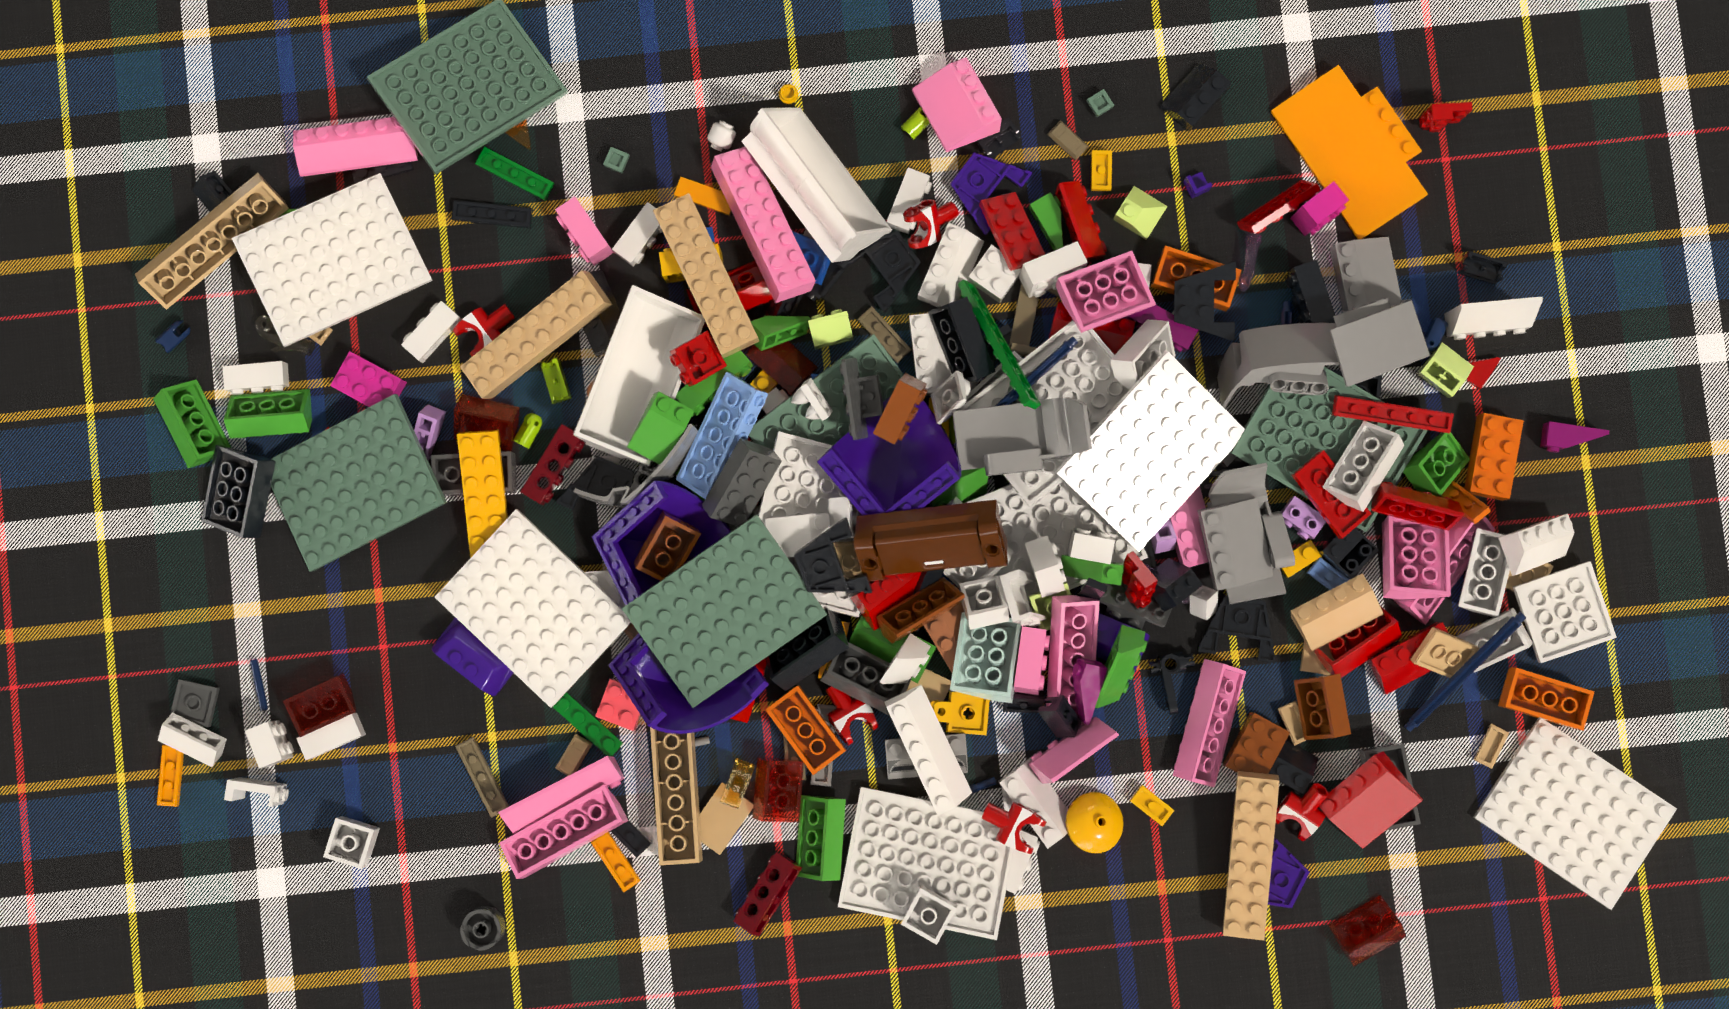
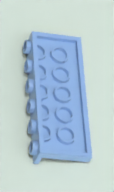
[676,372,768,499]

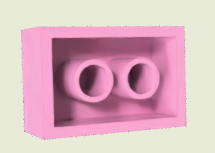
[555,196,614,266]
[1014,626,1050,695]

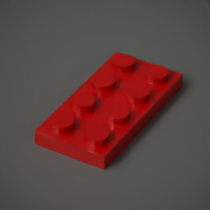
[1237,180,1321,234]
[979,192,1045,271]
[1291,450,1371,539]

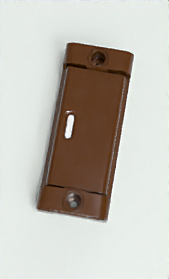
[854,499,1008,581]

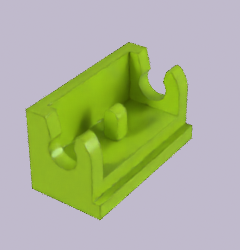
[541,358,572,404]

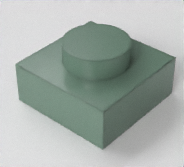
[1087,89,1114,117]
[603,147,630,174]

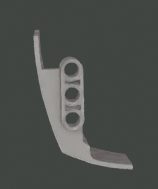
[1329,297,1430,387]
[1217,323,1339,409]
[952,397,1093,476]
[573,423,698,508]
[1207,463,1295,604]

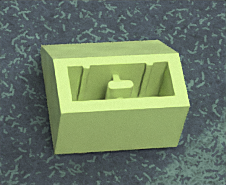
[808,309,853,350]
[1416,342,1474,398]

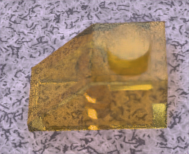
[720,758,755,809]

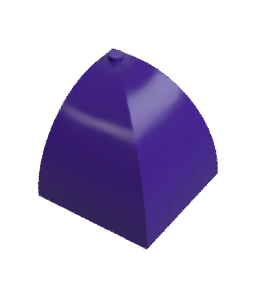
[817,396,961,515]
[592,481,732,605]
[609,633,769,734]

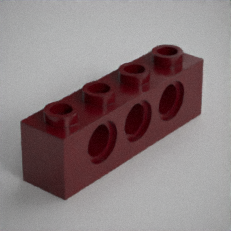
[520,424,585,506]
[733,852,802,936]

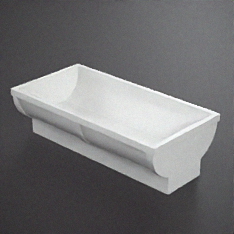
[742,108,892,263]
[573,285,705,466]

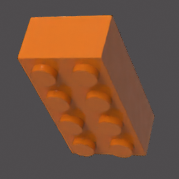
[1150,245,1242,312]
[1464,413,1524,501]
[1498,667,1594,731]
[765,685,847,775]

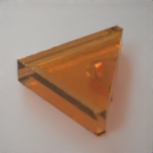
[504,119,531,151]

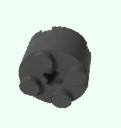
[460,906,505,951]

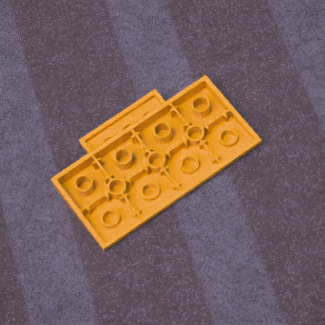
[1271,65,1428,240]

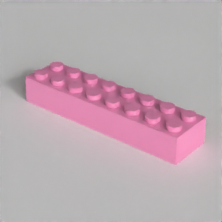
[711,147,816,303]

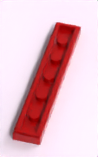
[1332,395,1454,433]

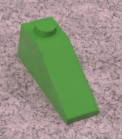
[1029,192,1063,251]
[751,316,811,351]
[1060,555,1124,585]

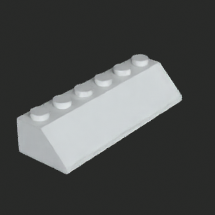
[885,685,972,815]

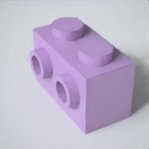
[1281,496,1326,540]

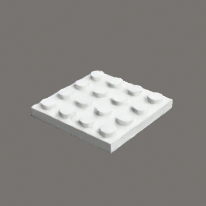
[1512,561,1617,663]

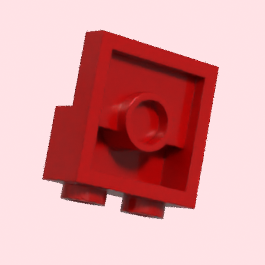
[1419,102,1473,132]
[669,330,727,387]
[1122,551,1158,608]

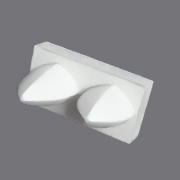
[791,378,833,421]

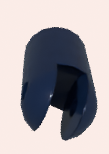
[1424,318,1449,353]
[155,320,191,353]

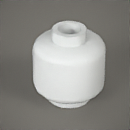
[707,120,736,151]

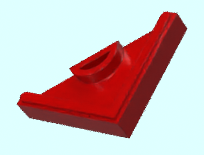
[1466,357,1501,390]

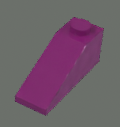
[1540,422,1610,453]
[1072,657,1108,725]

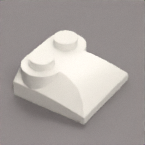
[931,370,971,425]

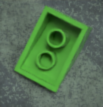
[627,391,694,465]
[1403,432,1470,497]
[929,468,988,507]

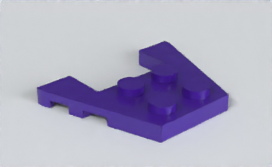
[950,153,1032,235]
[1268,837,1310,908]

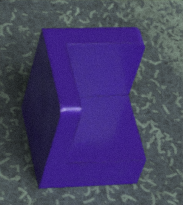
[1183,172,1213,199]

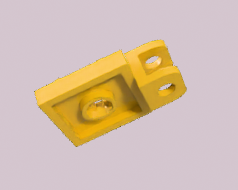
[930,691,990,735]

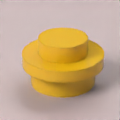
[779,84,798,104]

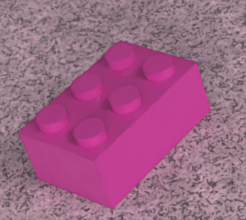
[1290,181,1349,236]
[330,351,407,407]

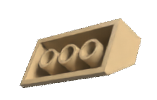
[1291,573,1383,652]

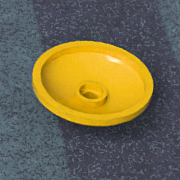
[1066,792,1123,853]

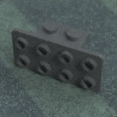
[840,358,884,440]
[1099,581,1172,630]

